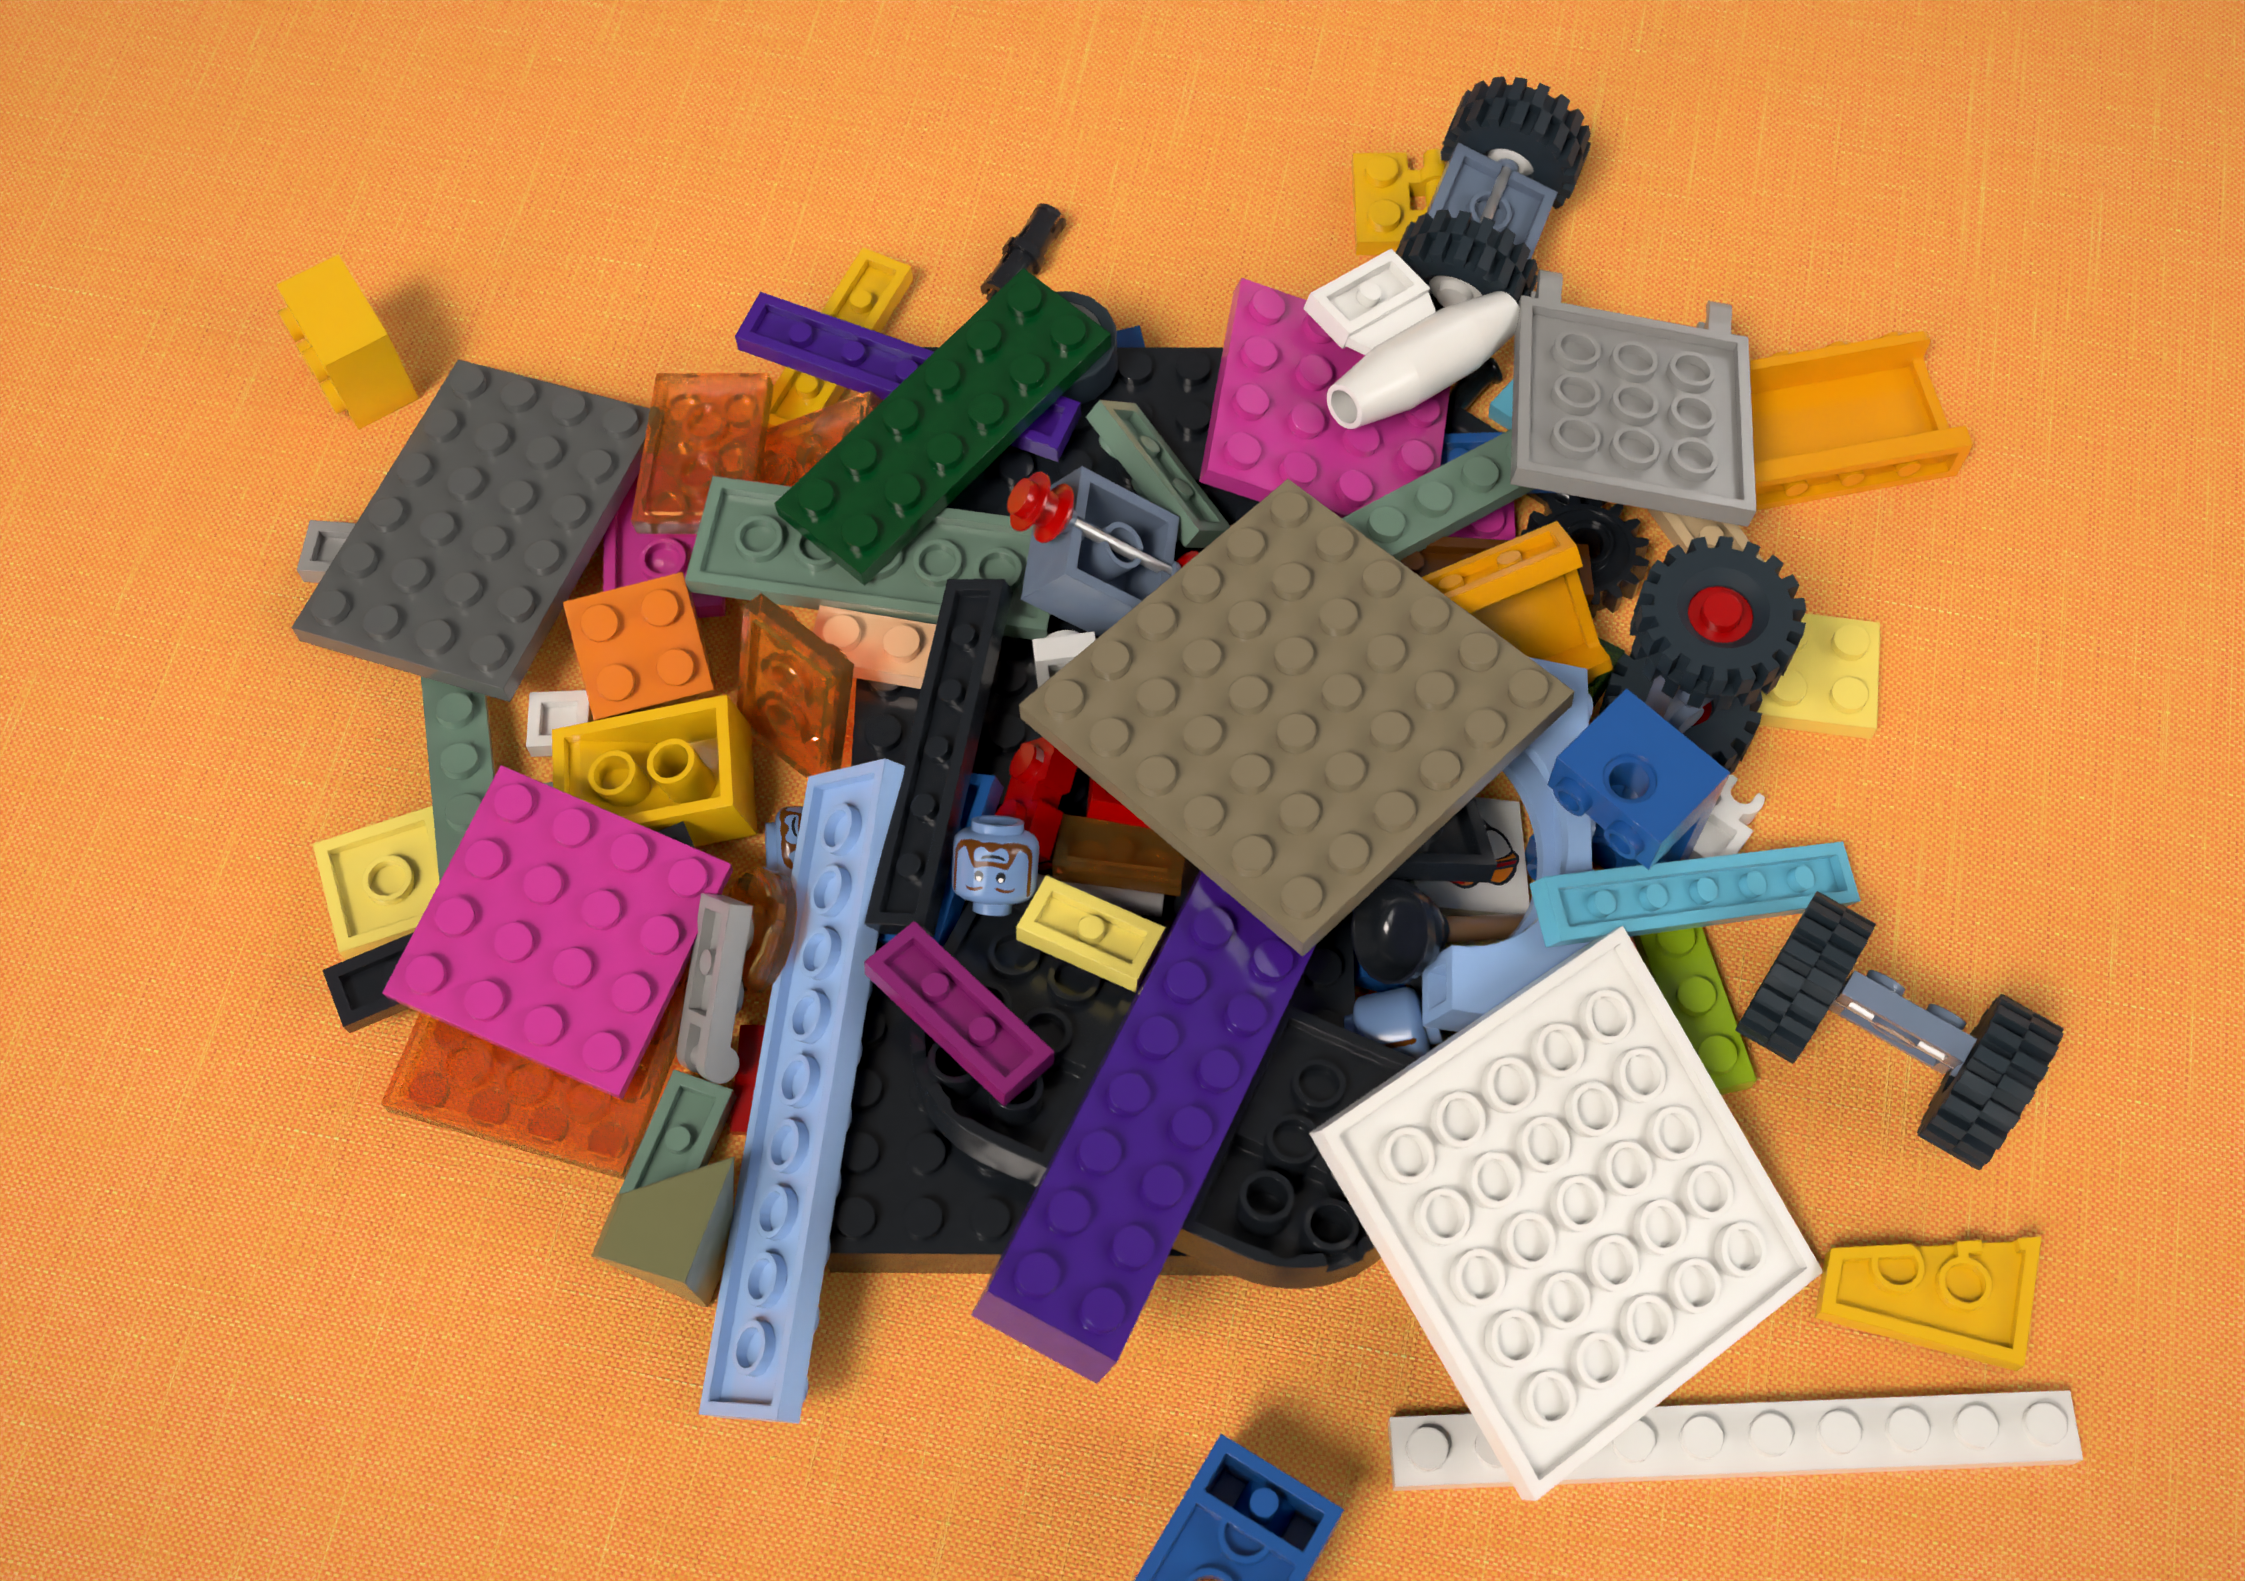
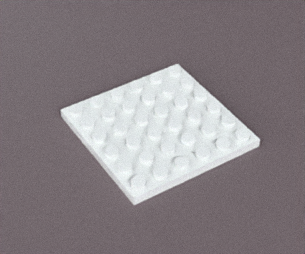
[1309,926,1823,1501]

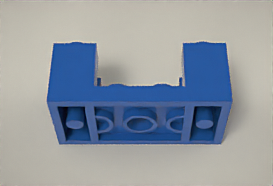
[1525,688,1730,881]
[1134,1434,1344,1581]

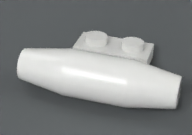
[1303,249,1520,429]

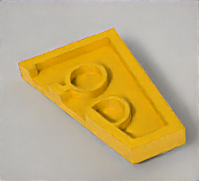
[1815,1237,2042,1372]

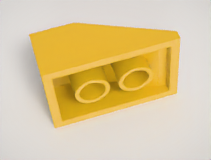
[552,694,757,846]

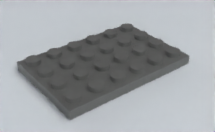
[291,359,666,702]

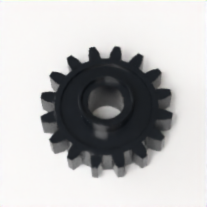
[1520,495,1649,618]

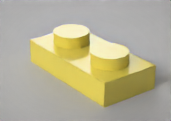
[1016,875,1166,993]

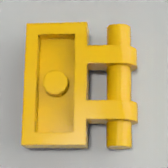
[1351,149,1446,255]

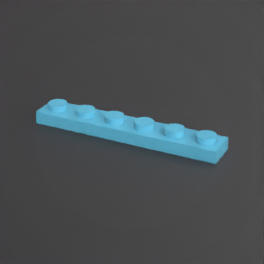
[1529,841,1861,948]

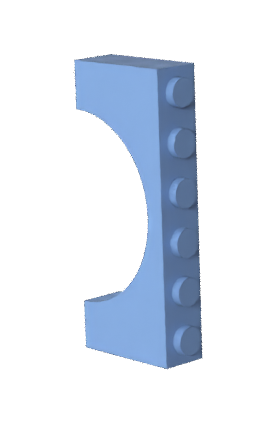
[1422,657,1596,1032]

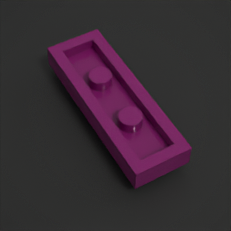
[864,921,1054,1107]

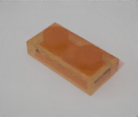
[1052,814,1186,896]

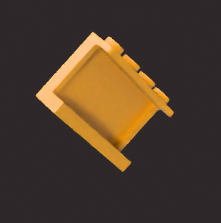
[1749,330,1973,511]
[1421,521,1613,684]

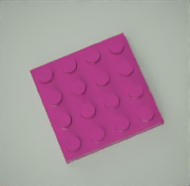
[1199,278,1450,518]
[382,765,733,1100]

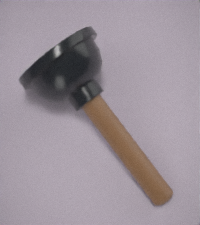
[1351,879,1525,984]

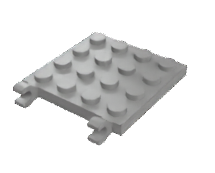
[1510,269,1756,527]

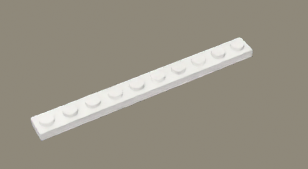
[1388,1390,2083,1491]

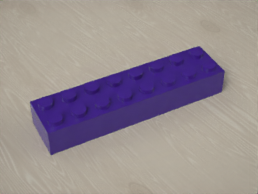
[971,870,1316,1384]

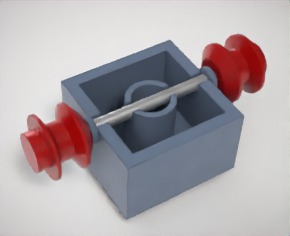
[1007,466,1199,637]

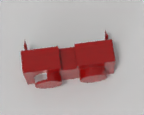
[995,737,1079,871]

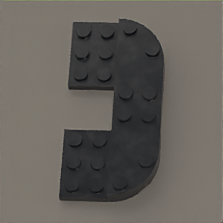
[911,896,1417,1289]

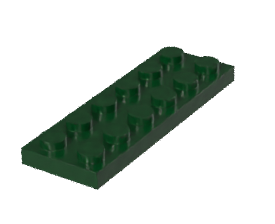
[774,268,1112,586]

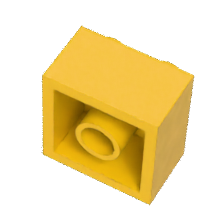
[276,254,419,430]

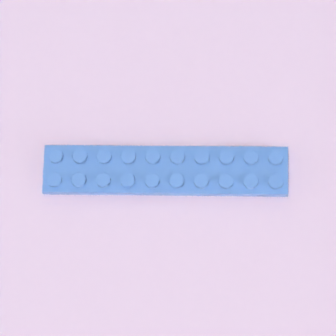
[698,758,905,1424]

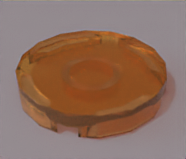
[728,866,797,994]

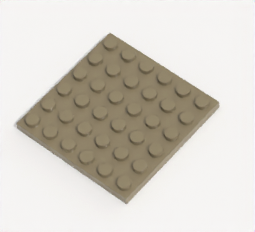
[1019,479,1574,956]

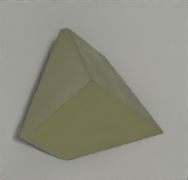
[591,1157,734,1307]

